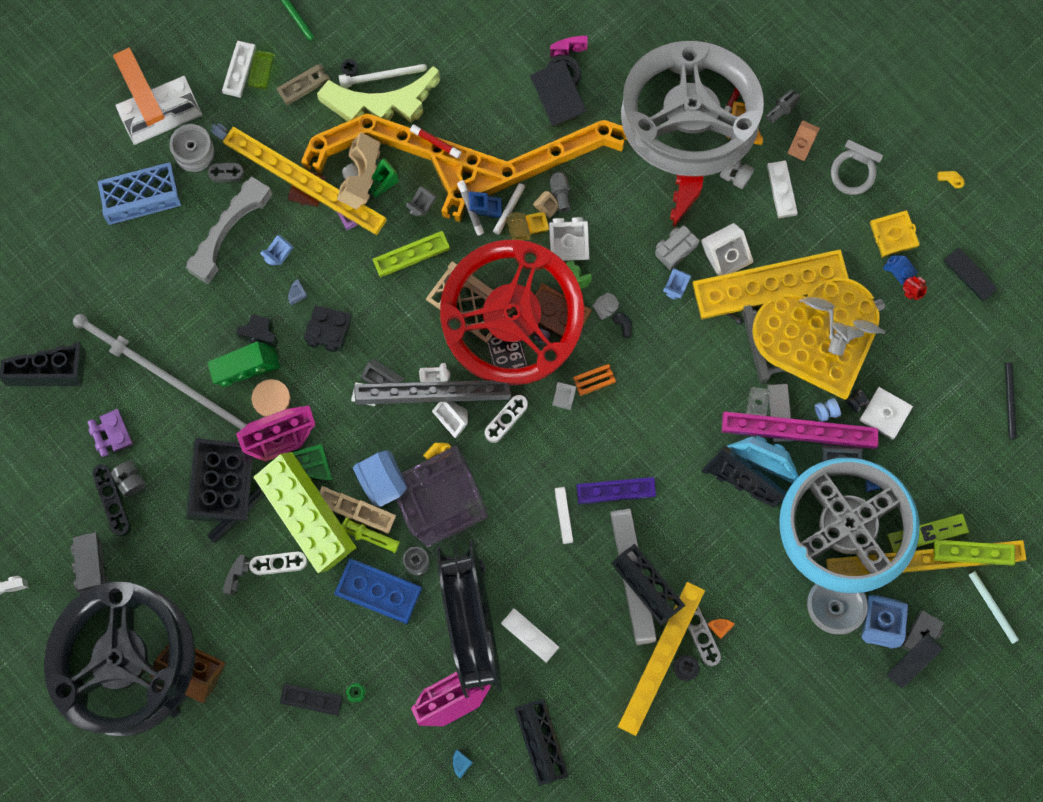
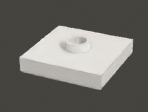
[859,387,913,440]

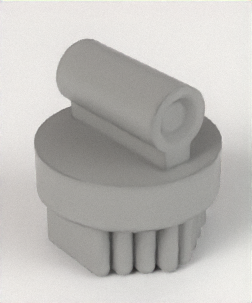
[593,293,619,320]

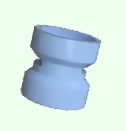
[815,398,841,422]

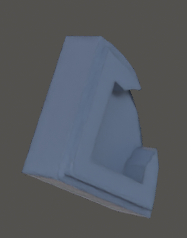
[288,279,308,305]

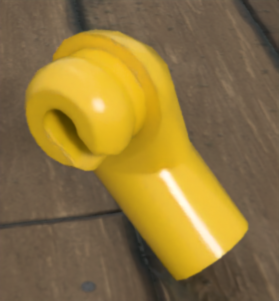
[937,171,965,188]
[423,443,452,462]

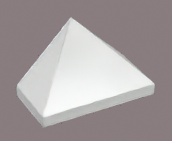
[432,402,468,438]

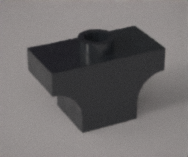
[236,314,278,347]

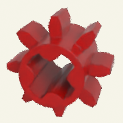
[903,276,927,300]

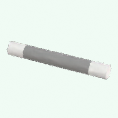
[457,180,484,235]

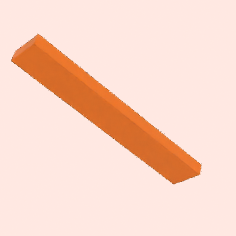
[113,47,165,126]

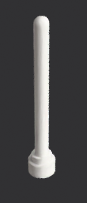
[339,64,427,89]

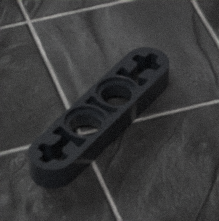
[92,464,131,537]

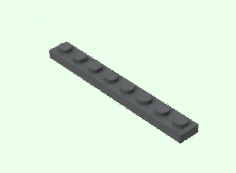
[354,380,511,405]

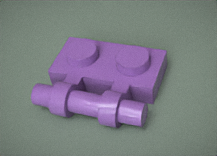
[87,409,133,457]

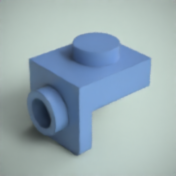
[260,235,294,265]
[663,268,691,300]

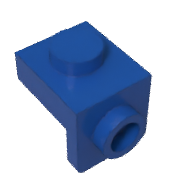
[883,255,918,285]

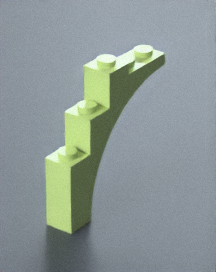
[317,67,440,123]

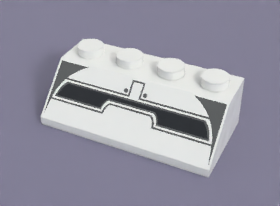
[115,76,203,145]

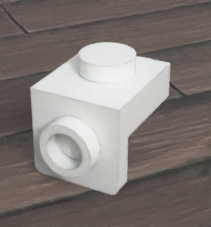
[419,363,450,382]

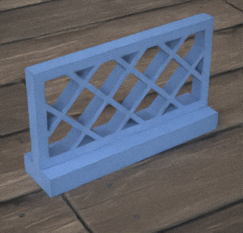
[98,162,181,225]

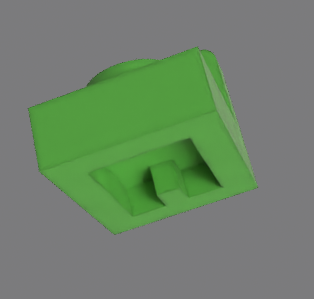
[566,260,592,289]

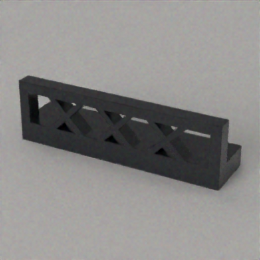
[611,544,686,626]
[514,699,569,786]

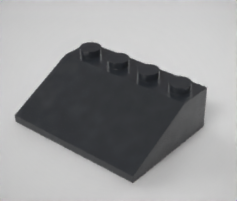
[185,438,253,521]

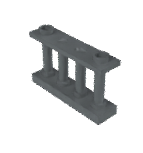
[742,305,785,384]

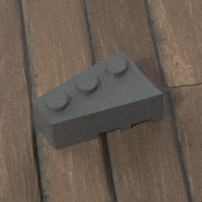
[71,532,109,594]

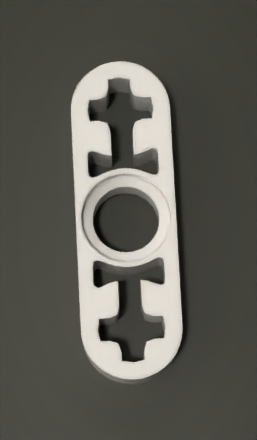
[485,395,528,443]
[555,487,573,544]
[249,552,308,575]

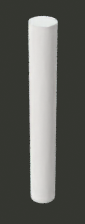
[493,183,525,235]

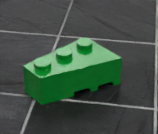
[207,341,281,387]

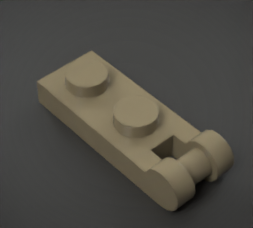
[276,64,331,106]

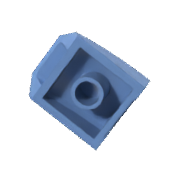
[353,450,407,507]
[861,595,908,649]

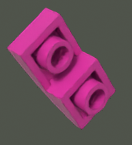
[550,36,587,57]

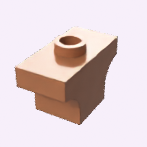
[788,121,820,161]

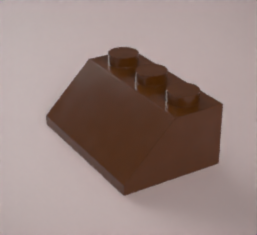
[150,643,226,703]

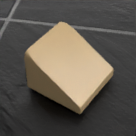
[533,191,559,218]

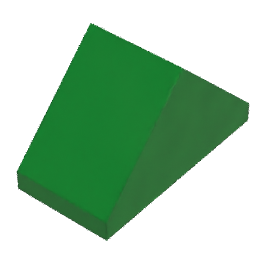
[369,158,399,198]

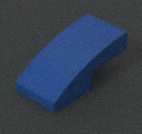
[469,191,502,218]

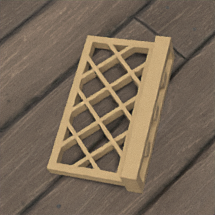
[426,261,514,343]

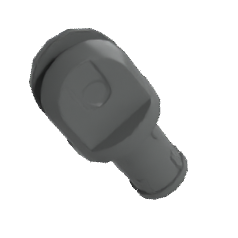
[765,90,800,124]
[550,172,571,213]

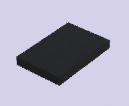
[530,60,586,127]

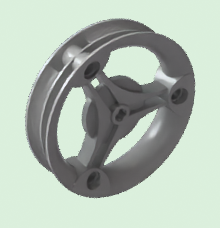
[621,41,764,176]

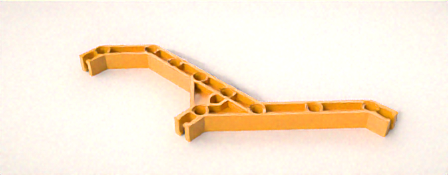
[301,114,627,222]

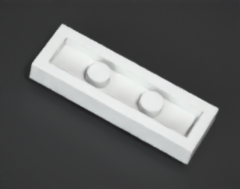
[222,41,256,98]
[767,161,797,219]
[501,609,559,663]

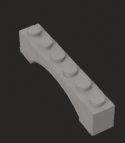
[186,176,273,284]

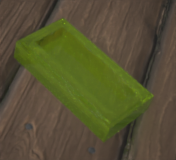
[248,50,274,89]

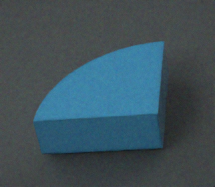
[453,750,473,779]

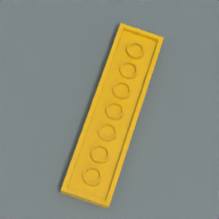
[692,249,849,319]

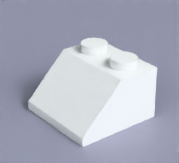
[701,223,753,276]

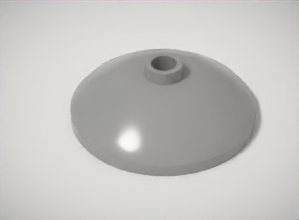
[807,584,868,635]

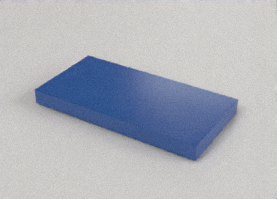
[334,558,422,624]

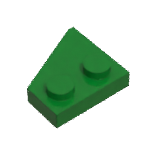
[293,444,333,481]

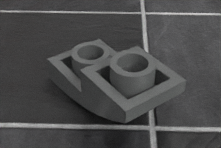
[223,555,250,596]

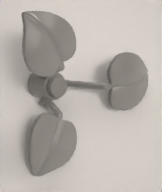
[799,297,885,355]

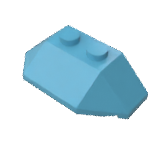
[727,436,799,484]

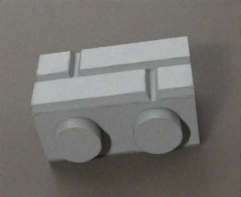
[655,225,699,270]

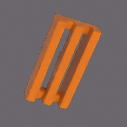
[573,364,616,396]

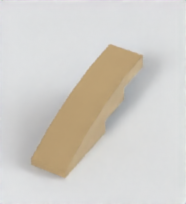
[319,486,396,534]

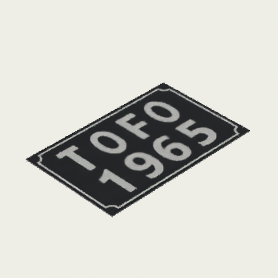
[484,332,528,368]

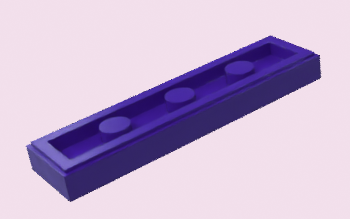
[576,477,656,504]

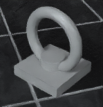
[831,140,883,195]

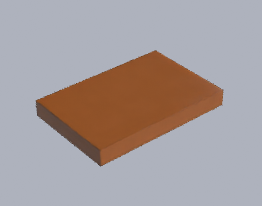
[535,283,592,337]

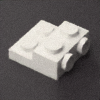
[549,217,589,261]

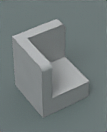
[553,382,576,410]

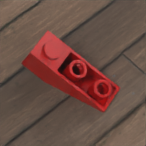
[670,175,704,227]

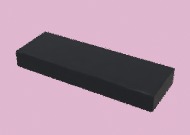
[944,247,998,302]
[887,634,943,688]
[280,683,343,716]

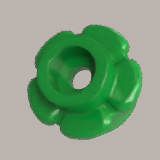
[346,683,366,703]

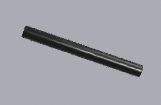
[1005,362,1017,439]

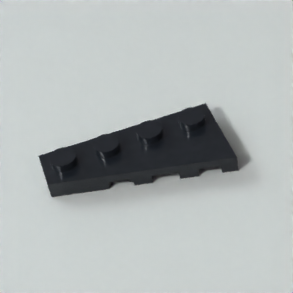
[701,445,787,508]

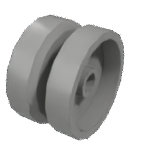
[169,124,215,172]

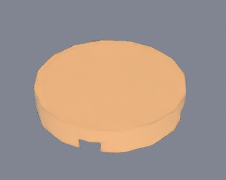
[251,379,291,417]

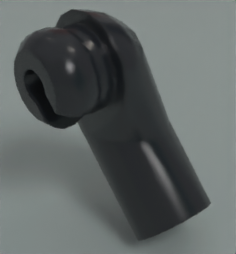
[612,312,632,338]

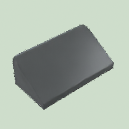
[360,359,404,384]
[822,443,863,462]

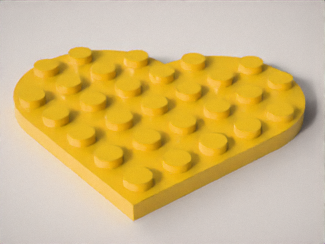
[752,278,880,400]

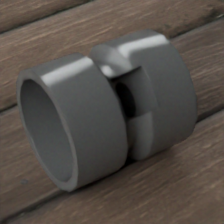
[111,461,146,497]
[403,547,430,576]

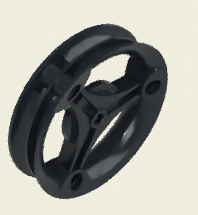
[437,540,502,698]
[44,582,195,736]

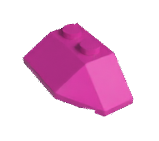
[236,406,315,462]
[411,672,491,726]

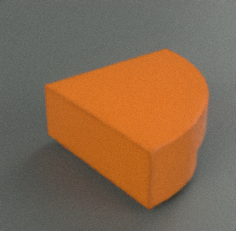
[707,619,735,639]

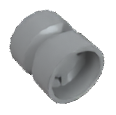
[719,161,754,190]

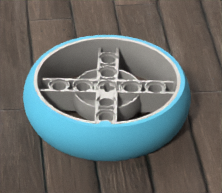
[779,458,920,593]

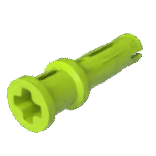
[342,517,400,553]

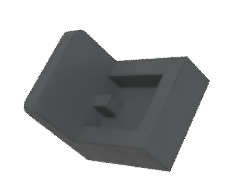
[405,186,438,217]

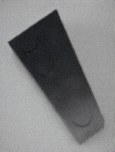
[0,342,86,386]

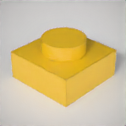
[525,212,549,235]

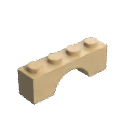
[337,133,380,209]

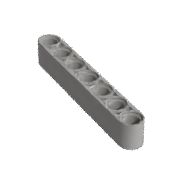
[610,508,656,645]

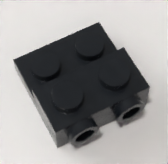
[304,305,352,352]

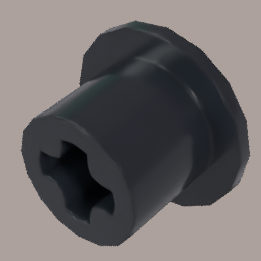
[674,655,699,681]

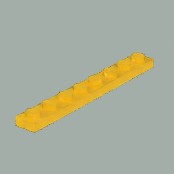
[618,582,705,736]

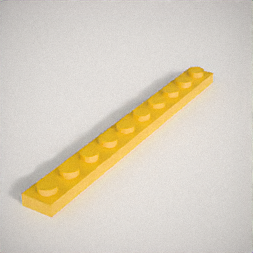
[223,127,387,236]
[826,540,1026,576]

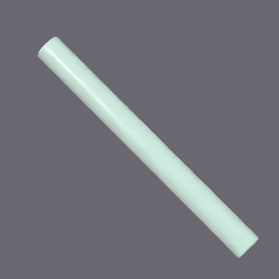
[969,571,1019,644]

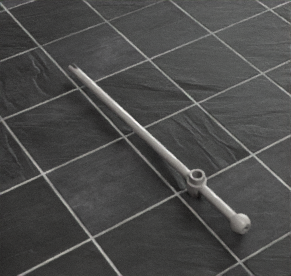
[73,314,247,430]

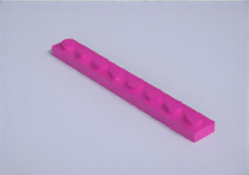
[722,412,878,449]

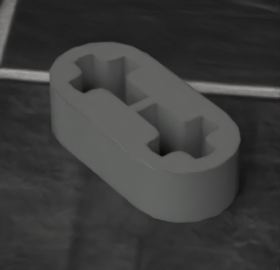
[207,163,244,183]

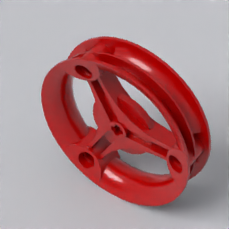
[440,240,584,385]

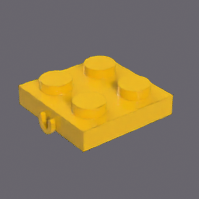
[870,210,919,257]

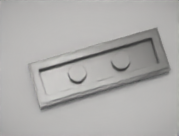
[768,384,793,443]

